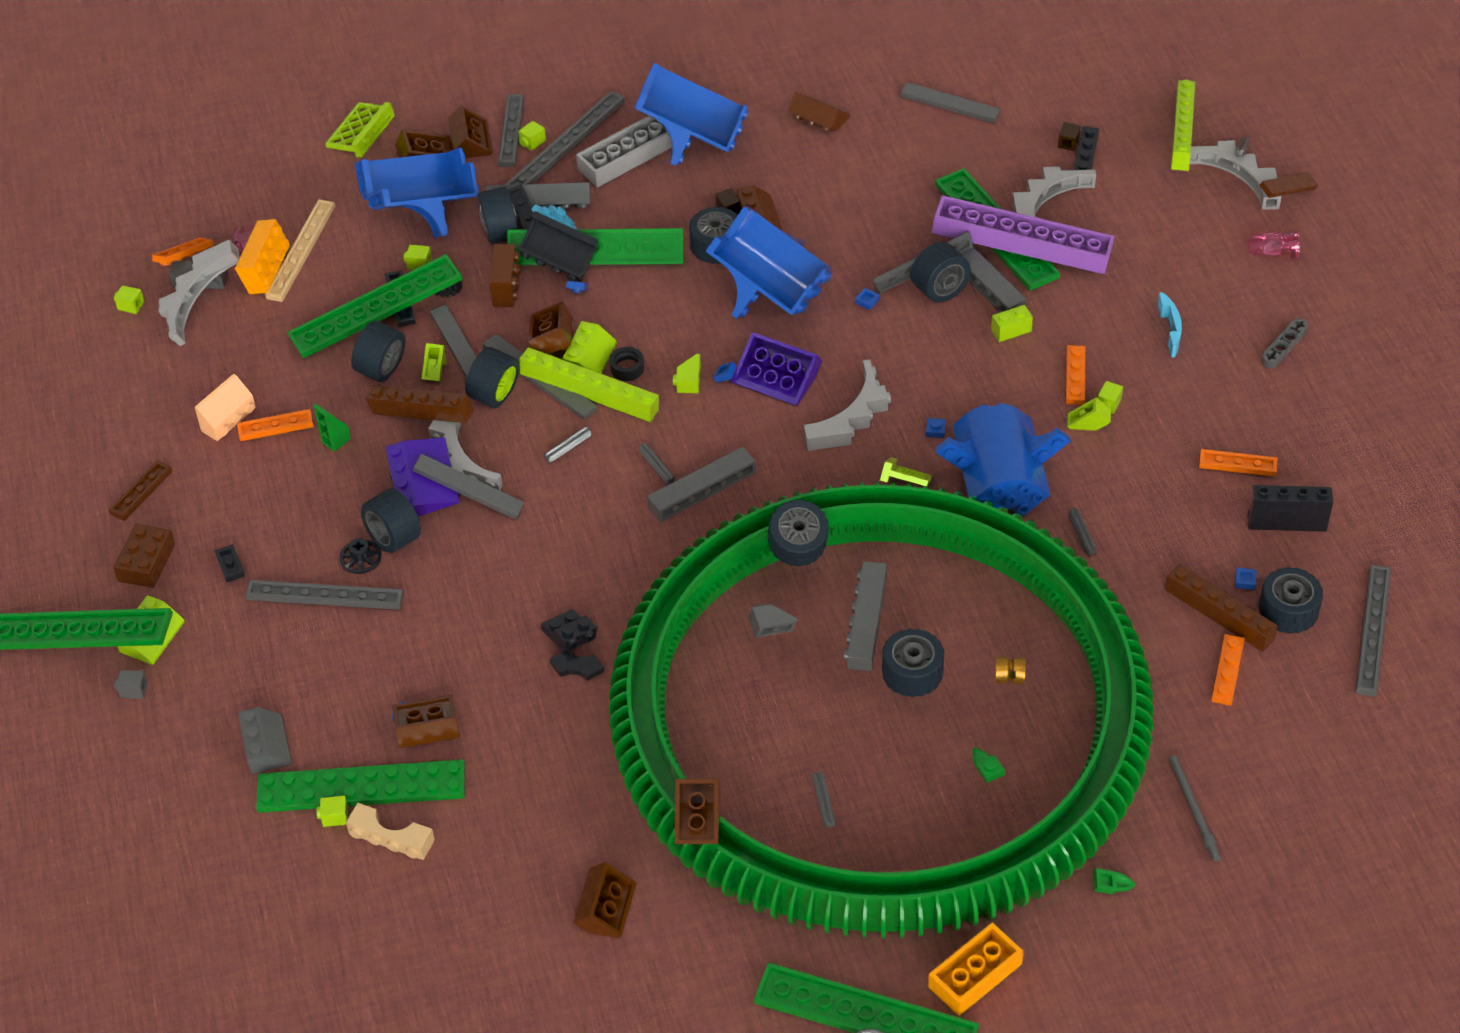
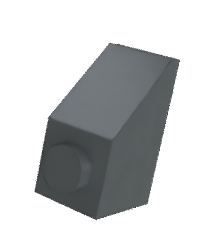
[748,604,797,638]

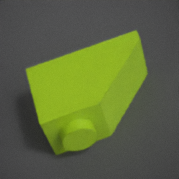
[673,354,701,393]
[1067,397,1111,431]

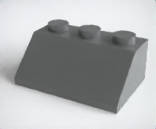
[238,707,292,774]

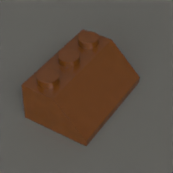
[788,92,851,132]
[448,105,492,158]
[737,185,783,231]
[392,694,460,748]
[573,862,637,938]

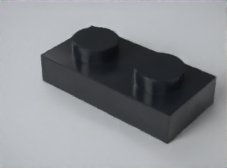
[215,544,245,583]

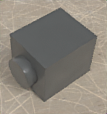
[115,670,148,699]

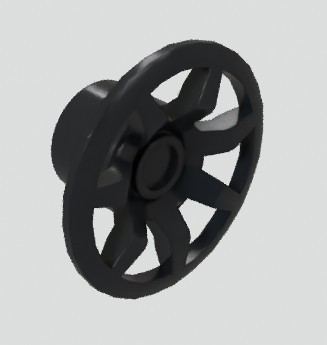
[339,538,382,574]

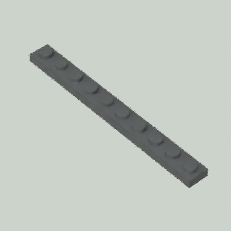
[505,91,625,185]

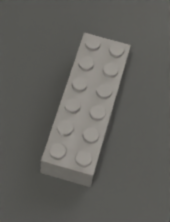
[576,116,672,188]

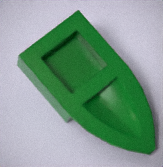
[972,747,1005,783]
[1093,868,1136,895]

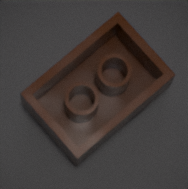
[489,244,521,307]
[528,301,573,355]
[113,523,175,588]

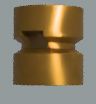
[995,656,1026,685]

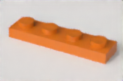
[152,237,214,266]
[1066,345,1085,405]
[237,409,314,441]
[1199,449,1278,477]
[1211,634,1245,706]

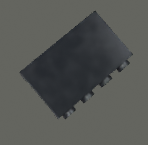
[517,211,600,281]
[1247,485,1333,532]

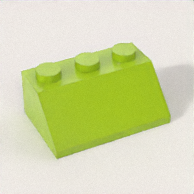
[562,321,617,374]
[118,595,185,665]

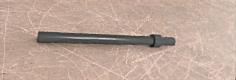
[1169,755,1221,862]

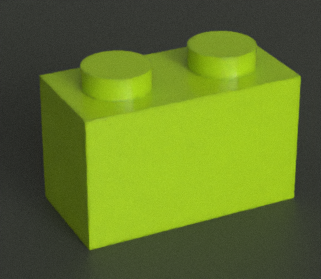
[991,305,1033,342]

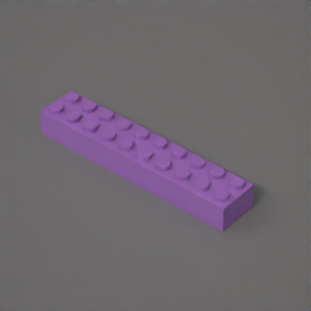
[932,195,1115,274]

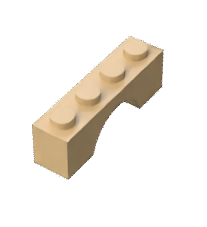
[346,803,435,860]

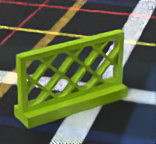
[325,102,395,158]
[880,457,933,486]

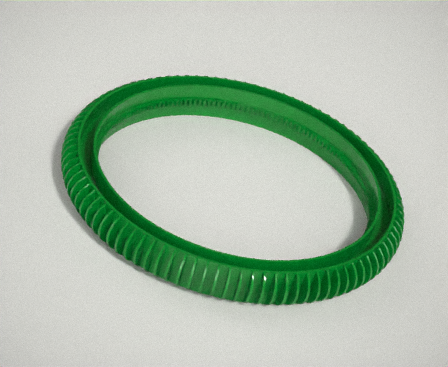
[608,481,1154,938]

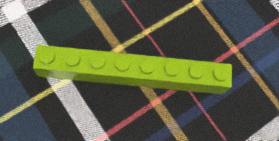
[1171,80,1195,171]
[519,347,659,422]

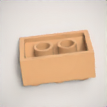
[195,374,256,441]

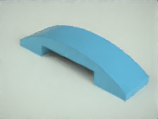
[1158,292,1182,358]

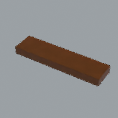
[1260,173,1318,198]
[109,460,173,521]

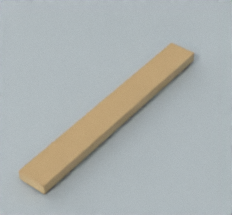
[265,199,335,302]

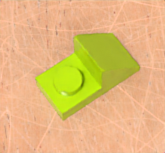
[421,343,446,382]

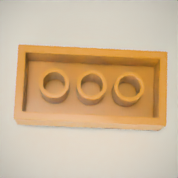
[235,219,290,294]
[928,923,1023,1016]

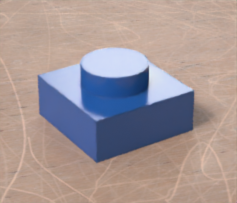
[566,281,588,293]
[855,288,880,310]
[713,361,737,383]
[926,418,946,438]
[1235,568,1257,590]

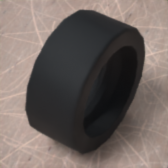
[609,347,645,381]

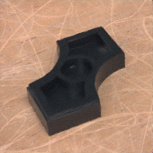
[549,652,604,681]

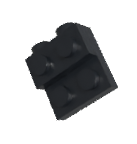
[540,609,597,653]

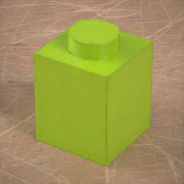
[518,121,546,151]
[404,245,432,270]
[114,285,145,314]
[1098,381,1123,414]
[317,796,348,827]

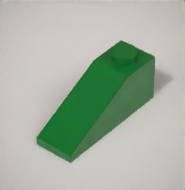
[313,404,351,452]

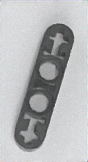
[1262,318,1308,368]

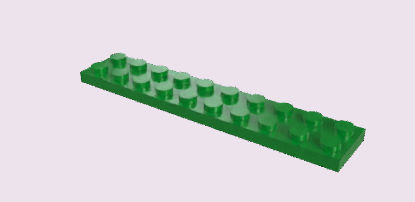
[935,168,1060,291]
[507,228,684,266]
[287,254,463,359]
[0,608,173,650]
[256,759,465,813]
[754,962,980,1033]

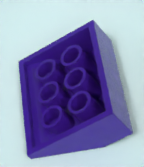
[731,332,822,406]
[386,437,460,517]

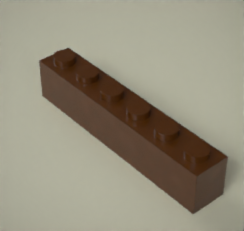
[365,386,474,423]
[1165,564,1278,652]

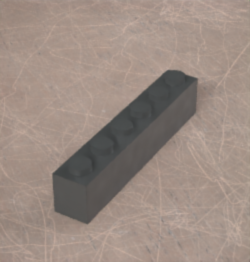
[486,183,591,209]
[960,247,1027,313]
[647,447,756,523]
[844,561,887,671]

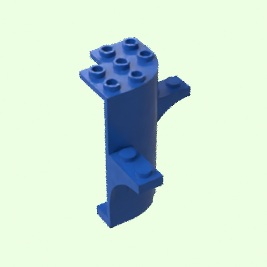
[634,63,749,166]
[355,148,479,238]
[706,206,833,319]
[935,403,1071,516]

